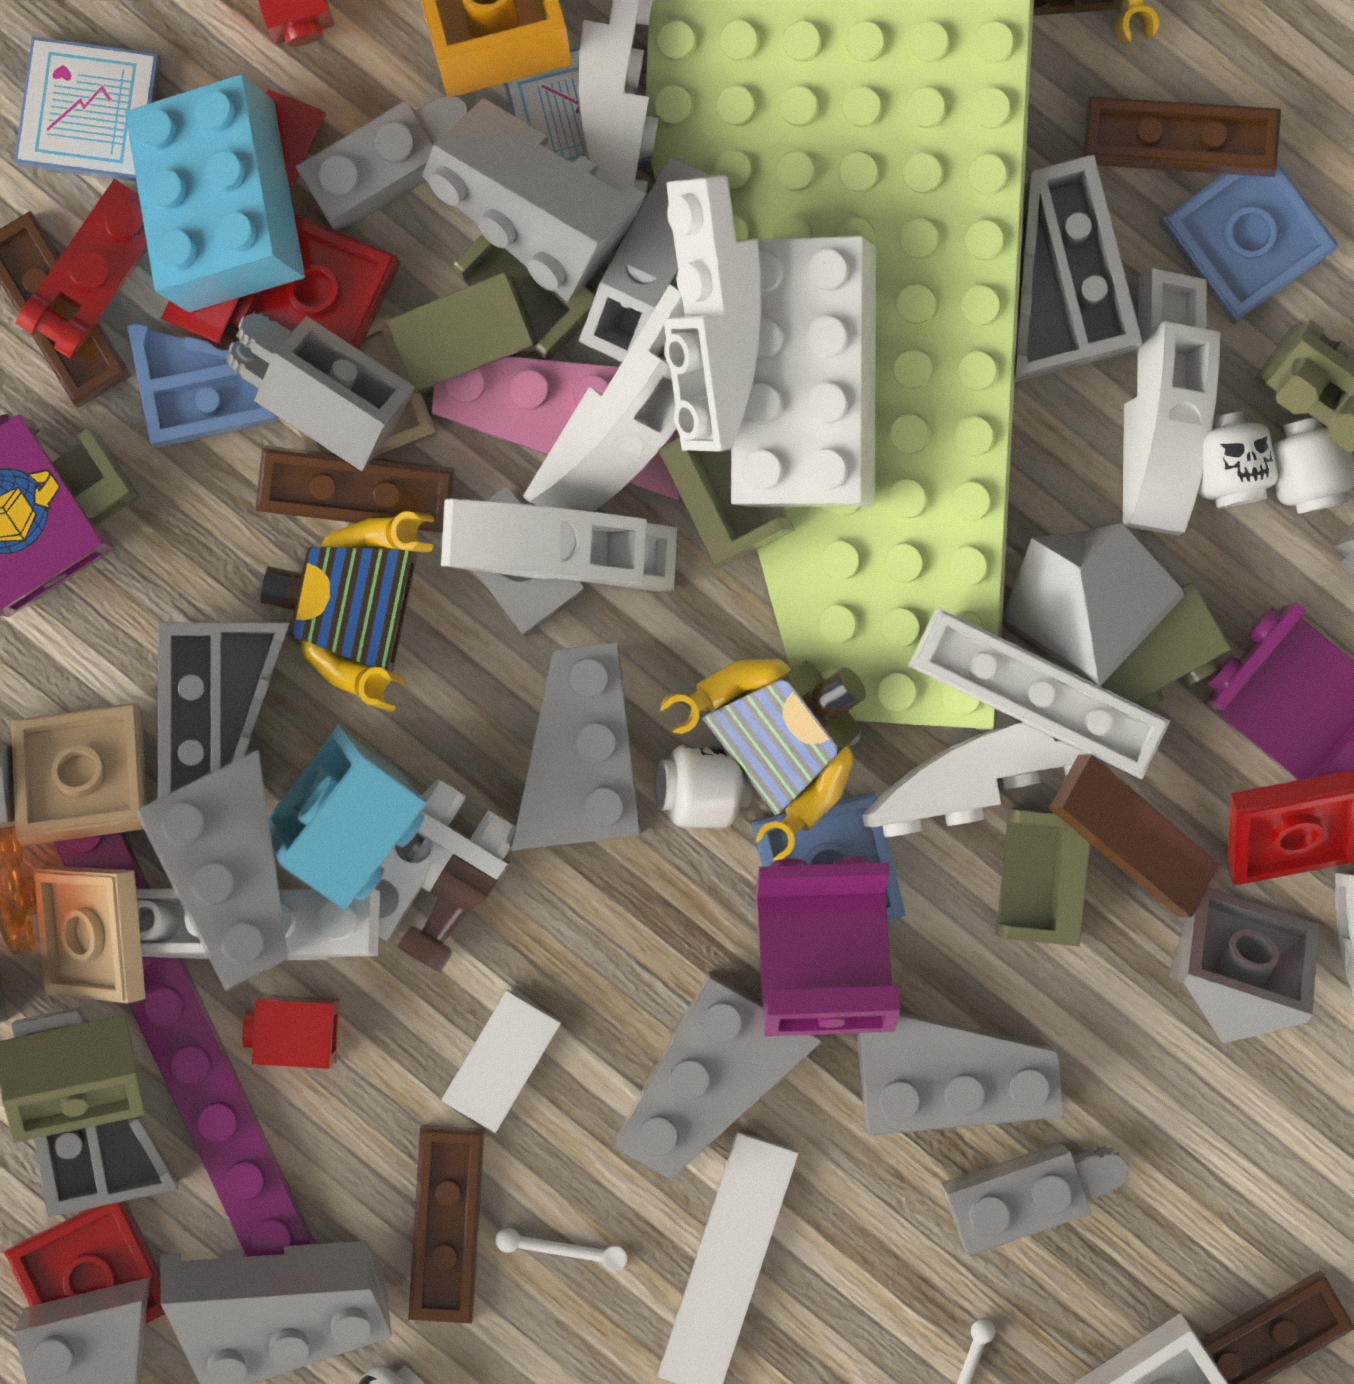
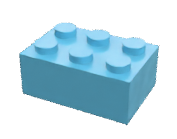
[125,74,305,312]
[268,724,426,910]

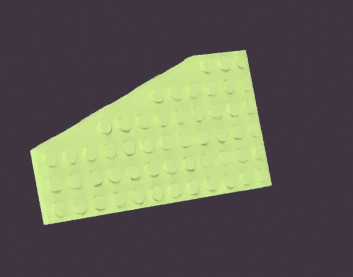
[646,0,1034,729]

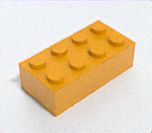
[420,0,572,98]

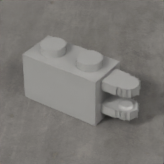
[296,95,470,233]
[226,312,415,471]
[941,1142,1130,1256]

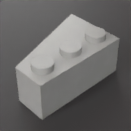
[422,98,647,302]
[1014,155,1142,383]
[158,622,289,799]

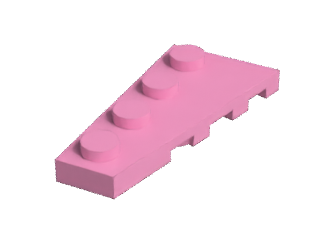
[431,356,680,502]

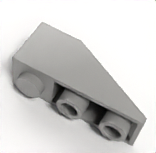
[579,156,729,362]

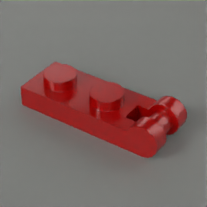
[15,178,148,359]

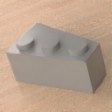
[511,642,641,851]
[137,750,288,991]
[614,972,822,1180]
[12,1007,178,1217]
[856,1012,1064,1136]
[160,1241,392,1384]
[13,1277,150,1384]

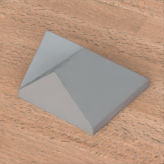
[1002,523,1184,686]
[1167,888,1319,1044]

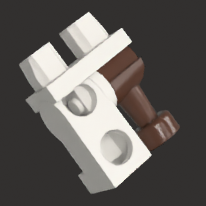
[374,779,516,973]

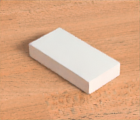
[441,989,562,1133]

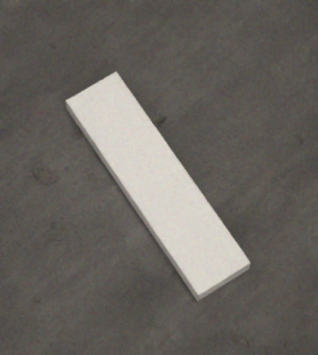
[908,607,1170,779]
[658,1130,799,1384]

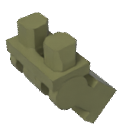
[1255,319,1354,452]

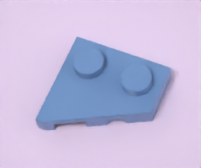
[127,324,279,448]

